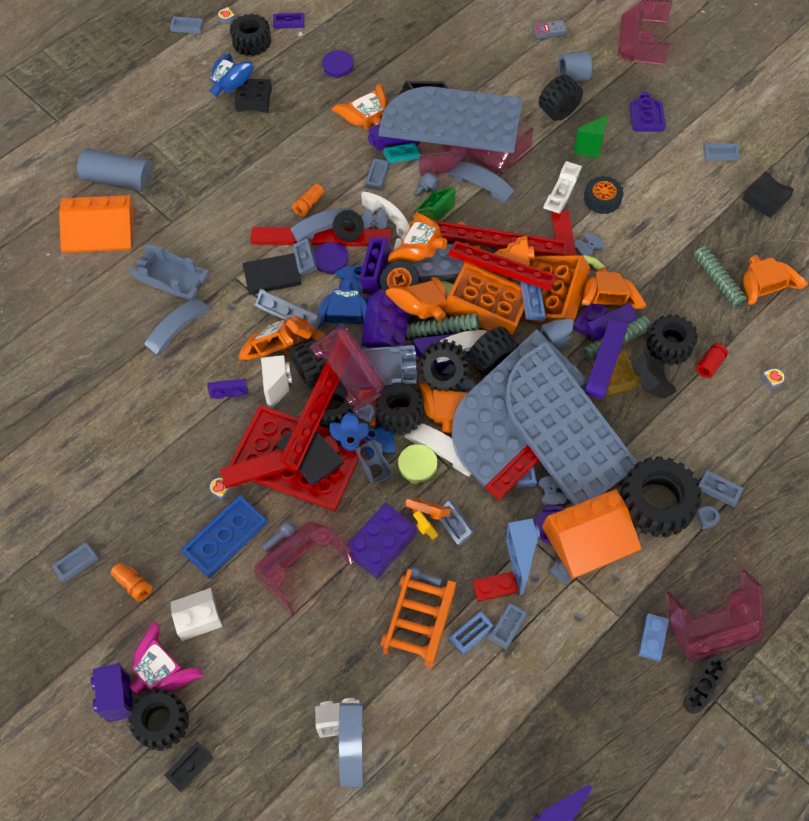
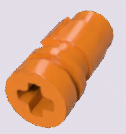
[292,183,324,217]
[111,562,153,602]

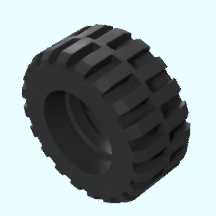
[620,456,702,537]

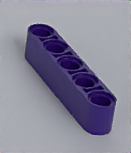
[585,318,629,400]

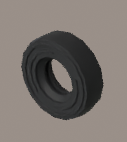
[332,210,364,242]

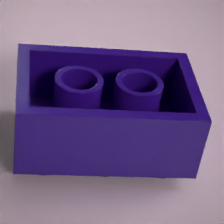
[361,289,409,349]
[345,502,417,580]

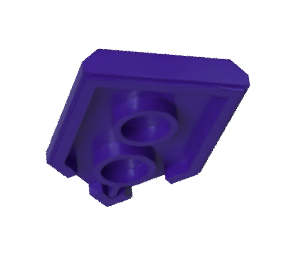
[630,91,666,132]

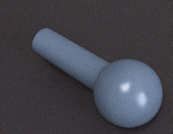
[262,522,296,552]
[406,566,444,587]

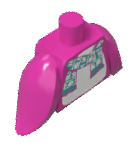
[129,621,204,695]

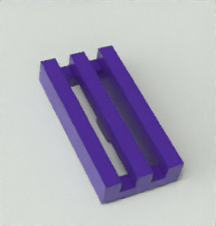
[273,13,305,29]

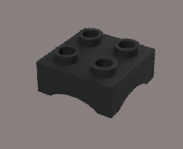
[234,79,272,113]
[742,171,794,218]
[631,352,677,399]

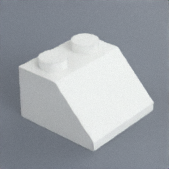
[261,355,292,409]
[171,588,223,641]
[315,698,363,738]

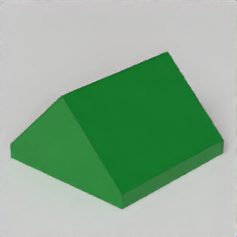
[573,116,608,158]
[413,187,456,221]

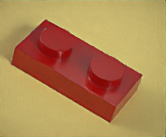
[472,571,518,602]

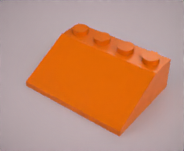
[59,195,135,253]
[520,255,590,325]
[443,262,524,335]
[542,489,641,579]

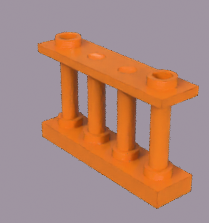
[381,569,456,668]

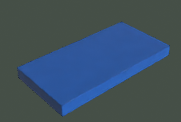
[181,495,268,579]

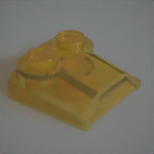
[591,352,641,397]

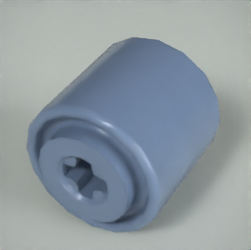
[558,50,593,82]

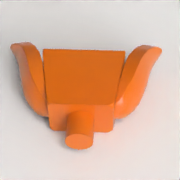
[743,255,808,305]
[582,268,646,309]
[386,277,447,321]
[417,381,468,436]

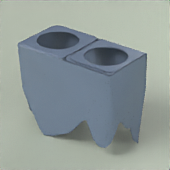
[541,319,574,352]
[355,440,392,483]

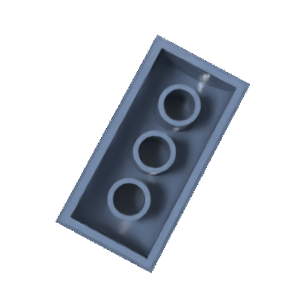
[77,148,154,192]

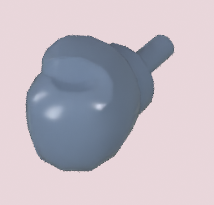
[414,172,439,197]

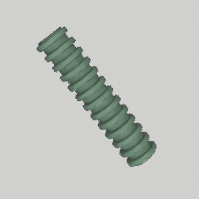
[694,246,747,308]
[406,313,480,339]
[583,316,652,362]

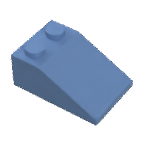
[505,519,540,595]

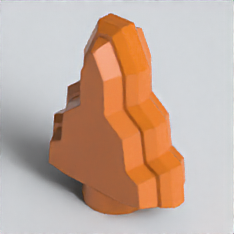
[493,236,535,266]

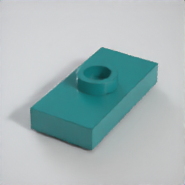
[383,143,421,164]

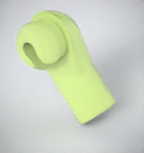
[583,255,605,271]

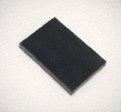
[242,253,302,295]
[276,430,344,487]

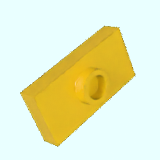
[413,510,438,540]

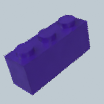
[359,237,393,293]

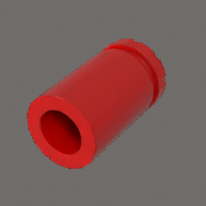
[696,343,729,378]

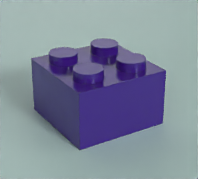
[90,663,134,723]

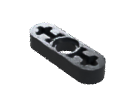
[683,656,727,714]

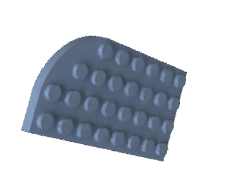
[379,87,523,153]
[452,329,588,486]
[505,341,638,506]

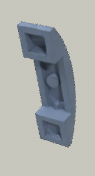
[448,162,514,204]
[291,208,355,243]
[144,298,211,356]
[339,703,363,787]

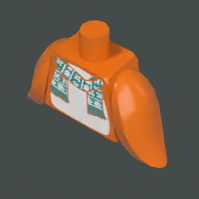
[331,83,388,129]
[388,212,447,263]
[239,319,298,361]

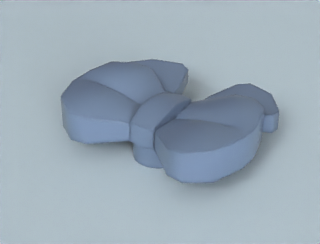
[361,209,387,229]
[574,232,604,257]
[538,476,567,507]

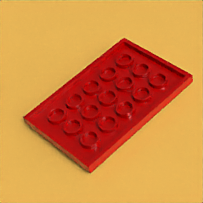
[228,405,366,512]

